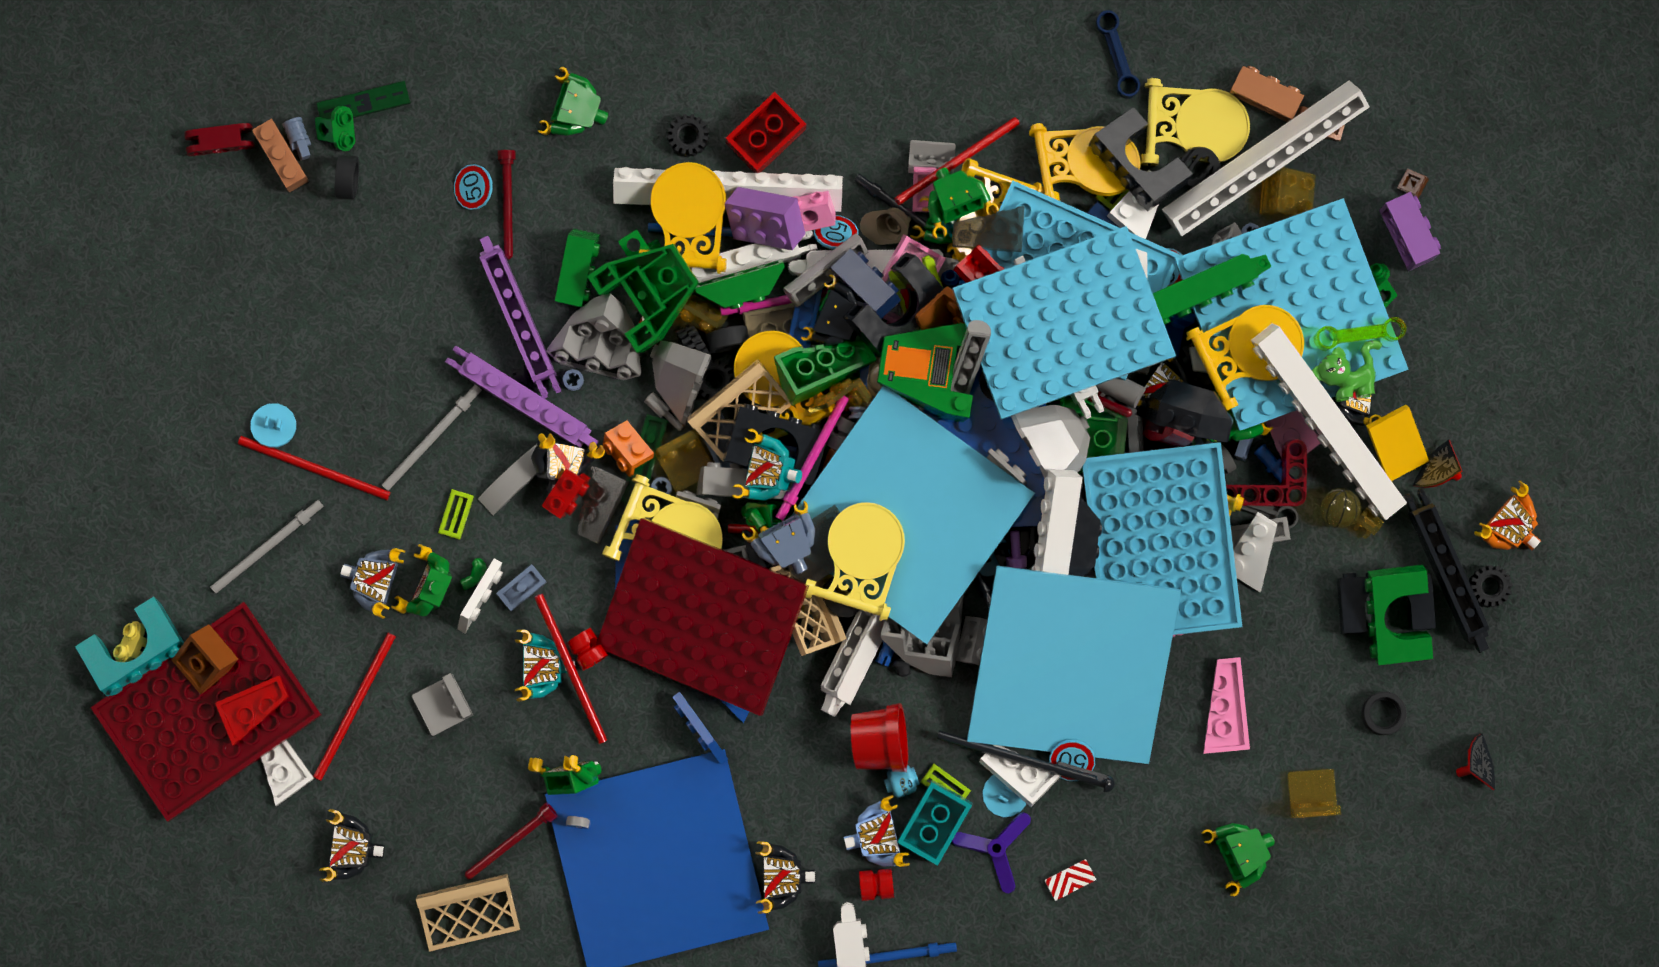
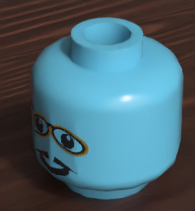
[884,765,920,798]

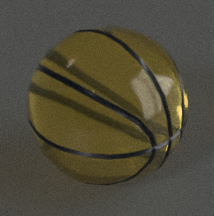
[1320,488,1361,529]

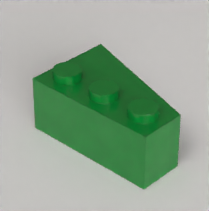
[555,228,600,307]

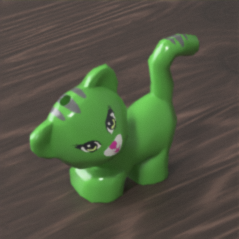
[1311,340,1382,402]

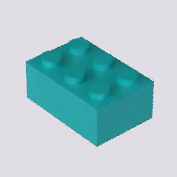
[897,780,972,866]

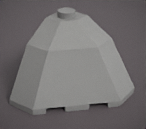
[650,340,711,427]
[1011,405,1090,479]
[880,595,963,677]

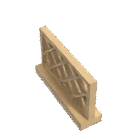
[687,359,791,462]
[770,557,847,656]
[416,874,520,952]

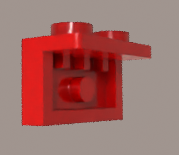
[953,245,1004,283]
[542,469,590,519]

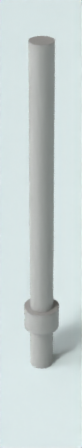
[382,384,482,491]
[210,500,324,593]

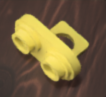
[113,621,147,662]

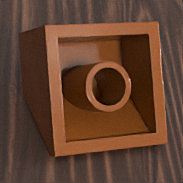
[171,624,238,694]

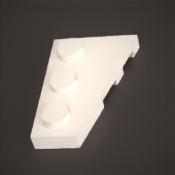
[979,745,1061,807]

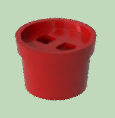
[851,703,908,772]

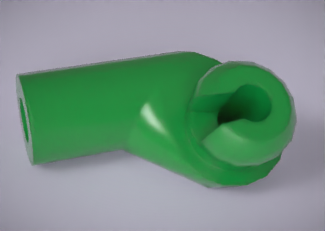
[460,558,487,590]

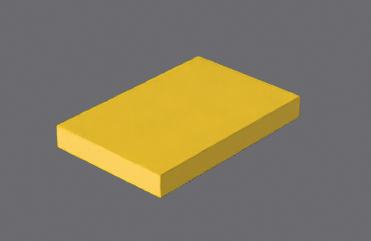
[1366,404,1429,481]

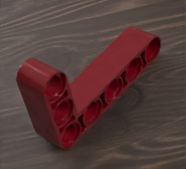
[1226,439,1307,506]

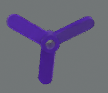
[952,812,1031,893]

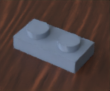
[496,564,547,612]

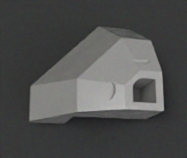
[546,293,641,380]

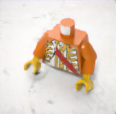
[1474,481,1541,550]

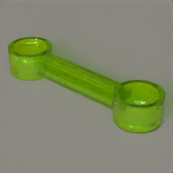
[1314,317,1406,351]

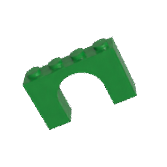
[1365,565,1433,665]

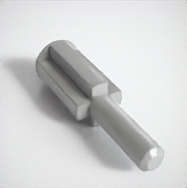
[644,392,683,431]

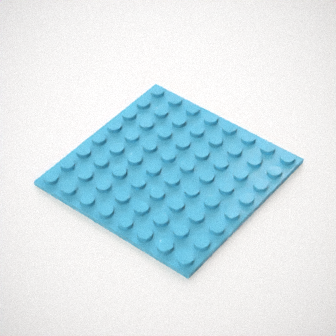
[1175,198,1409,431]
[790,386,1035,644]
[967,566,1181,764]

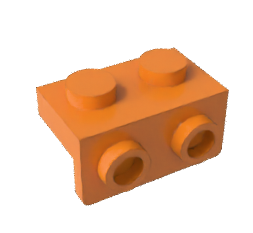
[603,420,654,477]

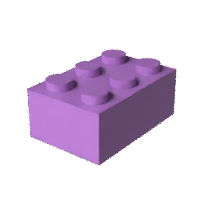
[725,187,805,251]
[1379,192,1441,272]

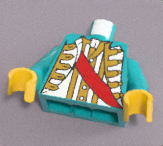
[732,428,802,500]
[515,630,575,702]

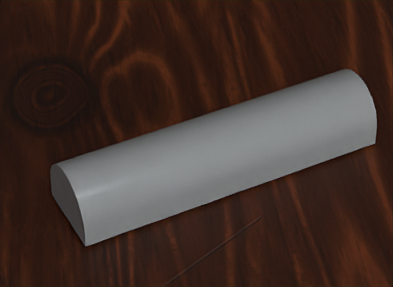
[783,233,869,307]
[951,320,991,394]
[1096,378,1146,409]

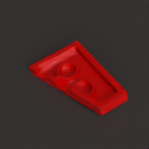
[215,675,289,746]

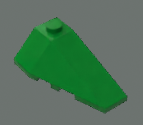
[774,341,877,406]

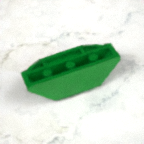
[695,259,785,309]

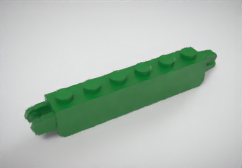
[1153,254,1271,325]

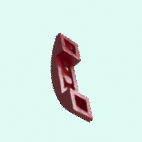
[1143,418,1194,448]

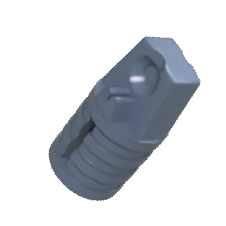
[282,117,311,161]

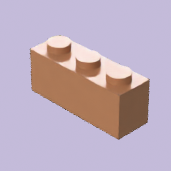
[1230,66,1304,122]
[252,118,309,192]

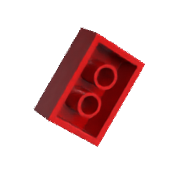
[725,92,806,173]

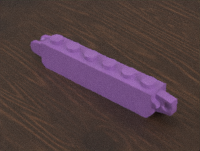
[480,236,561,399]
[445,346,598,448]

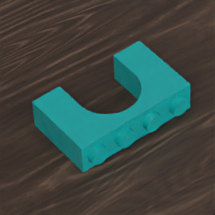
[75,596,184,697]

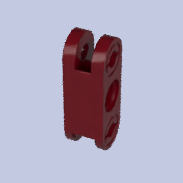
[184,123,255,156]

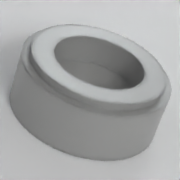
[566,816,590,829]

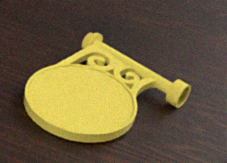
[1141,78,1250,166]
[602,474,723,561]
[805,503,905,622]

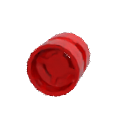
[566,628,608,671]
[859,868,894,901]

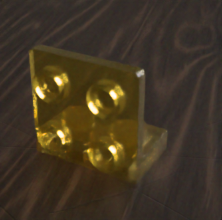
[1260,167,1316,216]
[679,290,730,334]
[808,378,874,413]
[654,429,711,492]
[1287,769,1341,818]

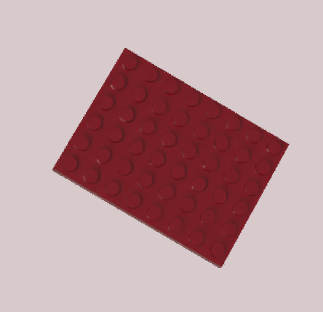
[597,518,810,716]
[91,602,322,822]

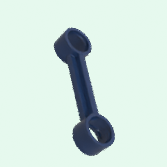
[1096,10,1140,99]

